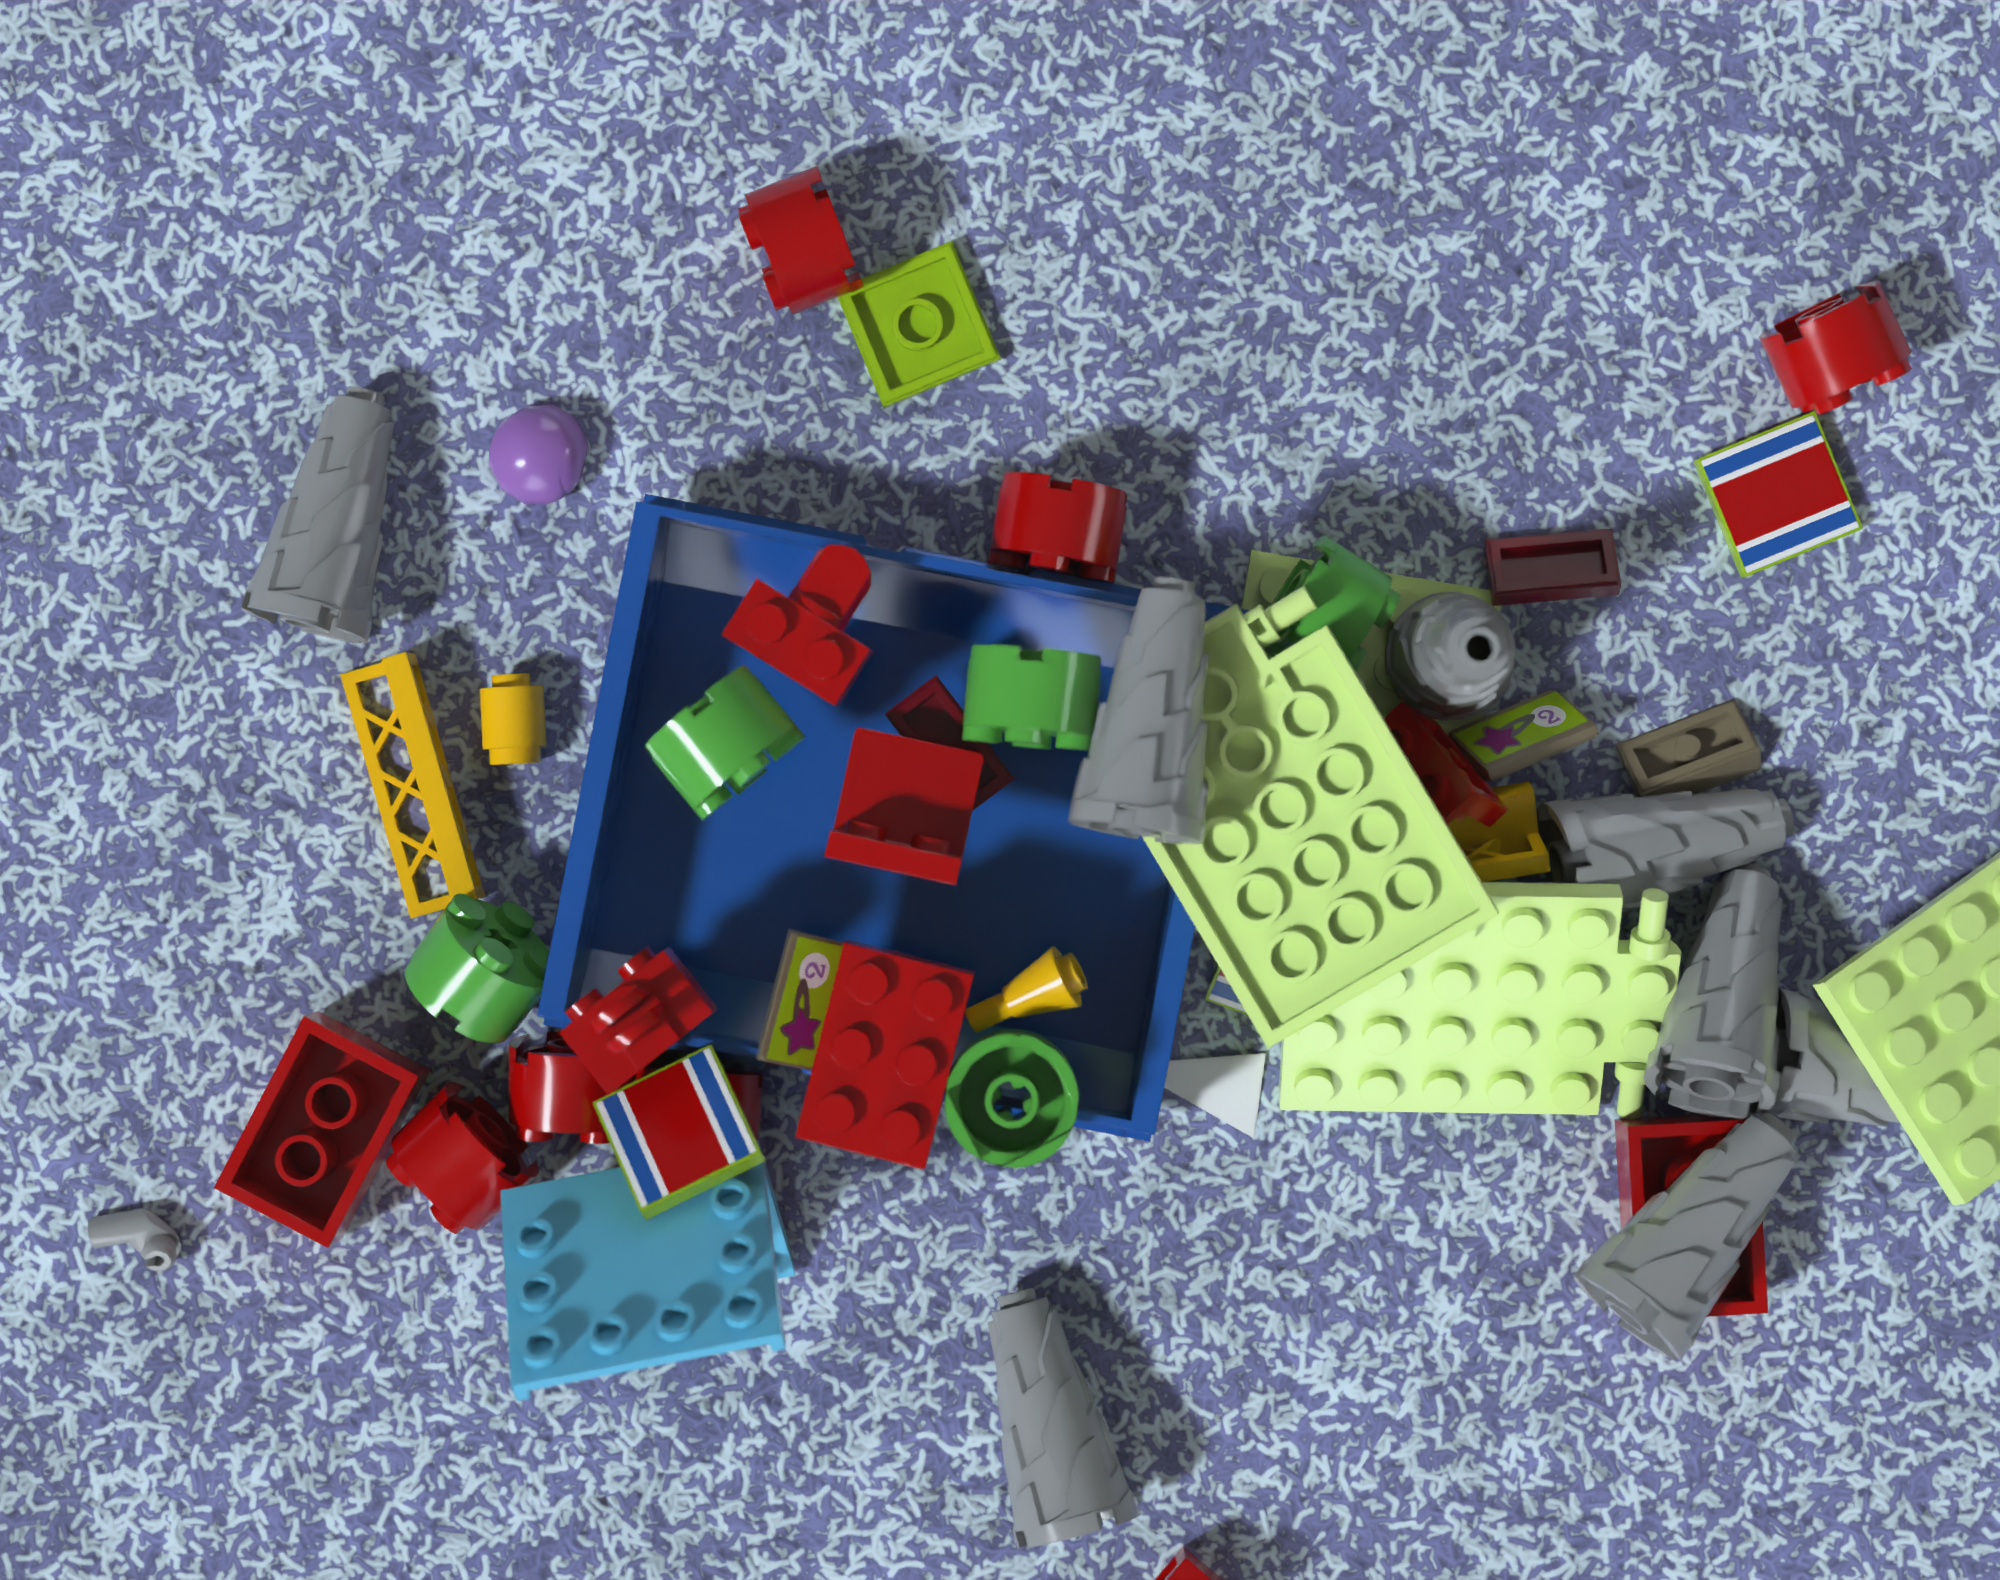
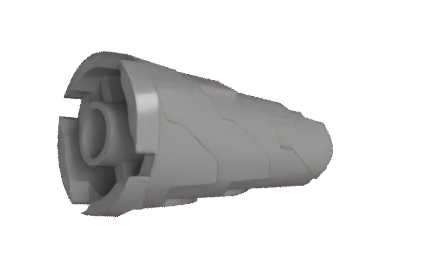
[241,386,395,644]
[1068,577,1208,845]
[1385,592,1515,721]
[1536,789,1794,914]
[1644,863,1783,1119]
[1749,988,1900,1127]
[1574,1113,1796,1361]
[987,1287,1140,1549]

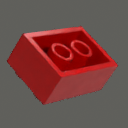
[795,939,975,1170]
[214,1011,431,1248]
[1614,1114,1768,1317]

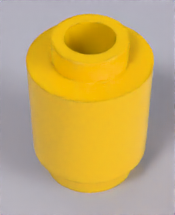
[479,673,547,765]

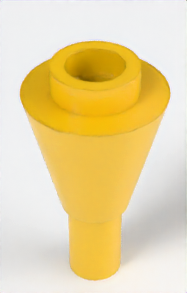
[965,946,1088,1033]

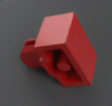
[721,545,873,707]
[559,946,718,1095]

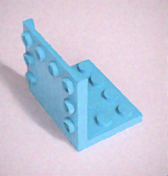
[500,1140,795,1401]

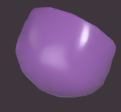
[489,404,589,504]

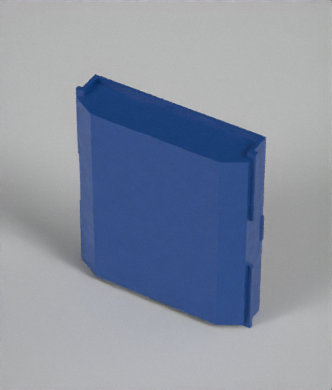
[537,494,1250,1142]

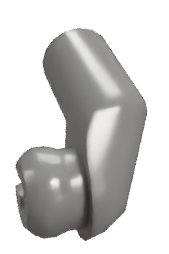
[88,1208,181,1271]

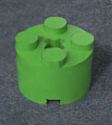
[1264,535,1401,672]
[962,645,1102,751]
[645,665,806,821]
[405,894,549,1043]
[945,1029,1079,1168]

